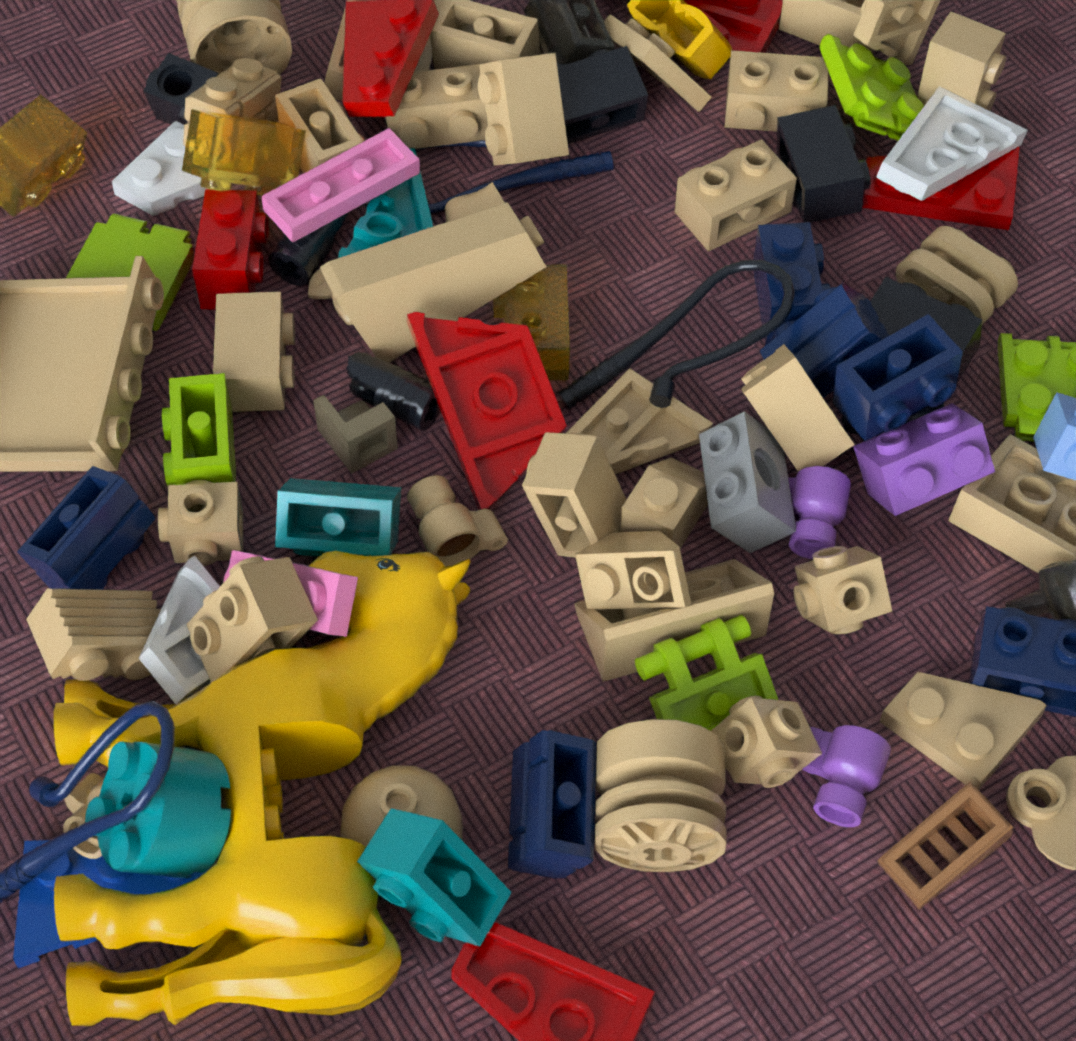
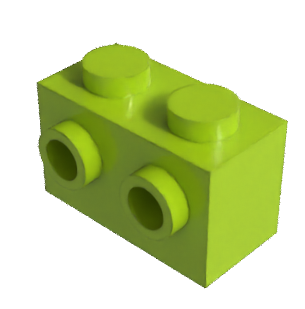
[162,373,236,486]

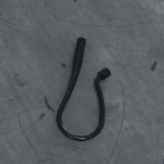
[557,260,795,410]

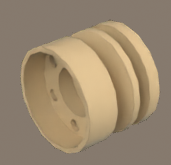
[176,0,292,75]
[595,719,727,872]

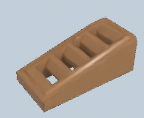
[877,781,1013,910]

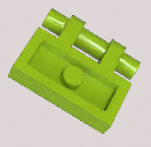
[635,615,779,731]

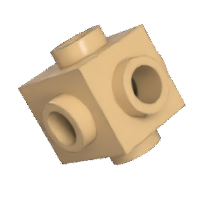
[158,480,243,566]
[794,546,892,634]
[711,696,822,788]

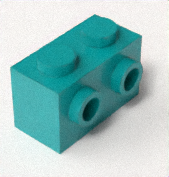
[275,478,401,556]
[357,808,512,946]

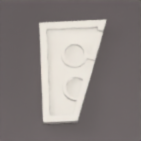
[876,86,1028,201]

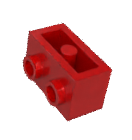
[192,189,269,310]

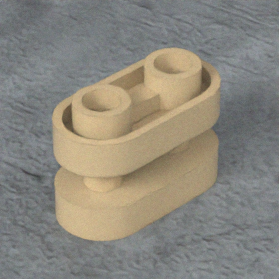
[896,226,1018,325]

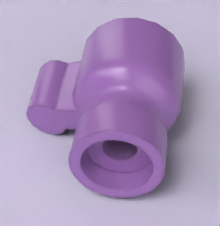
[788,466,851,559]
[802,725,891,827]

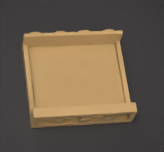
[0,256,164,472]

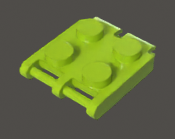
[820,34,924,141]
[66,213,194,331]
[998,333,1076,441]

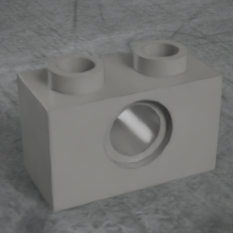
[699,411,796,553]

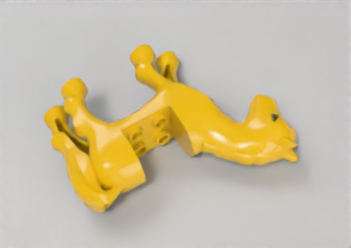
[54,551,471,1026]

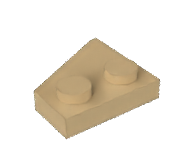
[854,0,940,65]
[598,14,711,112]
[565,368,713,474]
[880,672,1047,790]

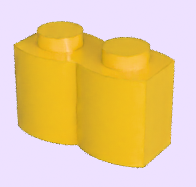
[627,0,733,79]

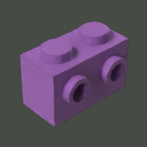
[853,403,995,516]

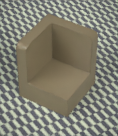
[313,395,398,474]

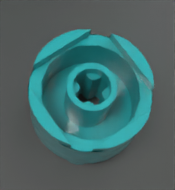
[85,741,231,878]

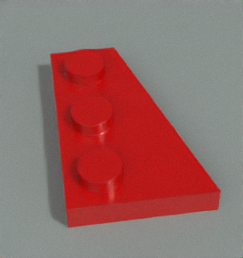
[343,0,439,117]
[863,146,1020,231]
[451,922,655,1041]

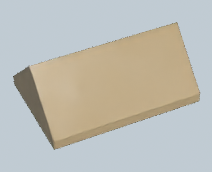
[574,559,774,682]

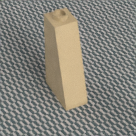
[320,202,546,363]

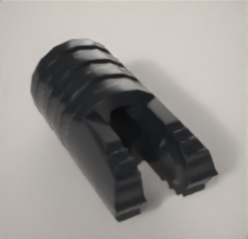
[268,213,348,286]
[346,351,441,431]

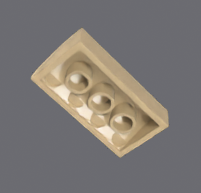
[948,434,1076,595]

